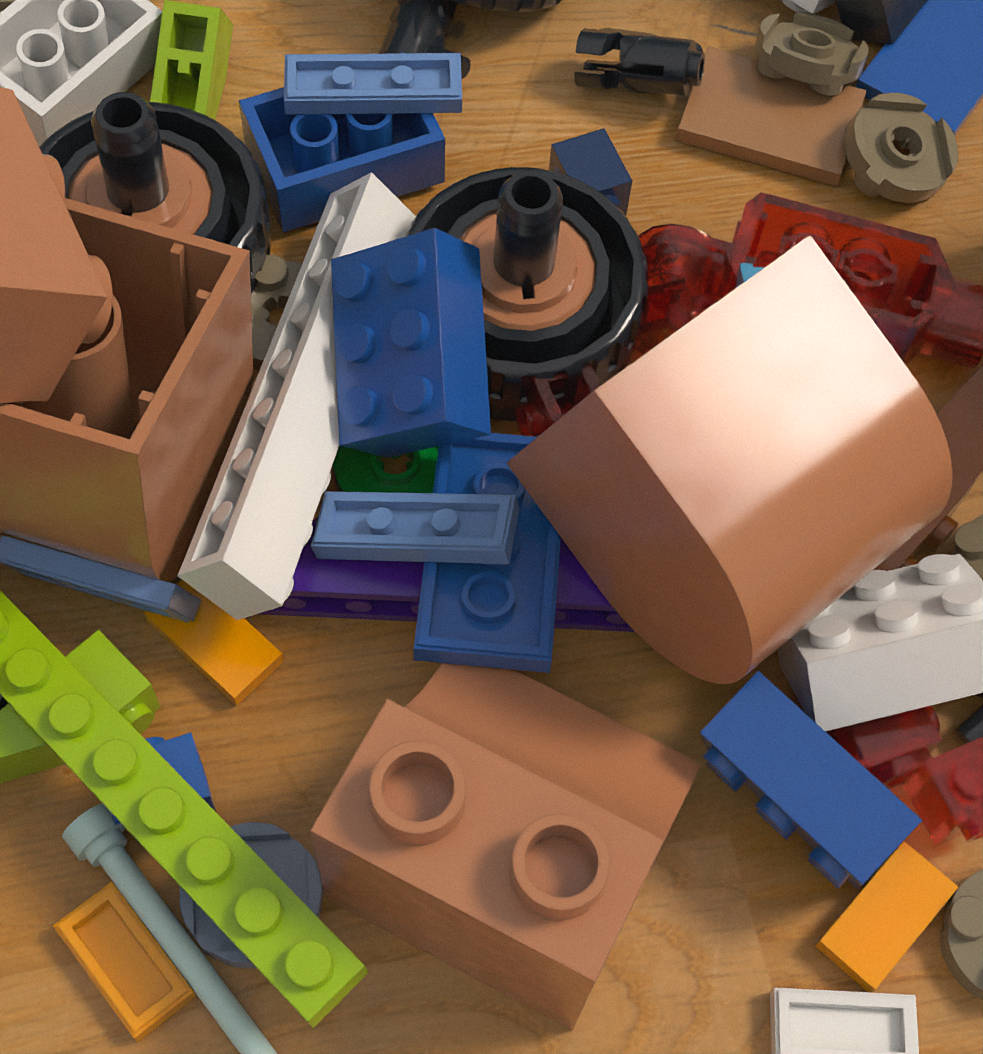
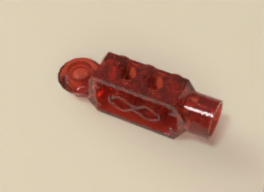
[639,192,983,369]

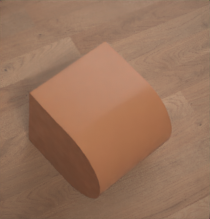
[0,198,253,582]
[507,235,952,684]

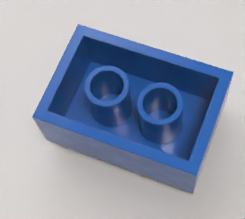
[239,52,445,232]
[331,228,491,458]
[700,671,922,890]

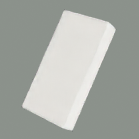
[770,987,919,1054]

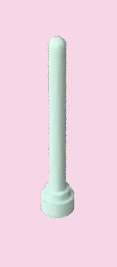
[62,804,278,1054]

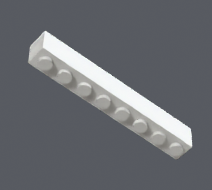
[178,172,416,620]

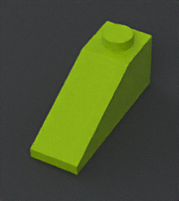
[150,0,233,120]
[0,629,161,783]

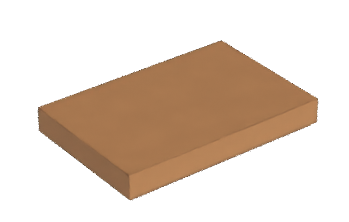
[675,46,867,187]

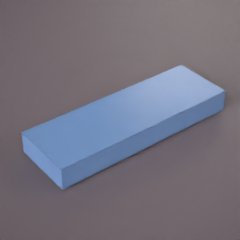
[284,53,462,114]
[311,492,520,564]
[0,535,201,623]

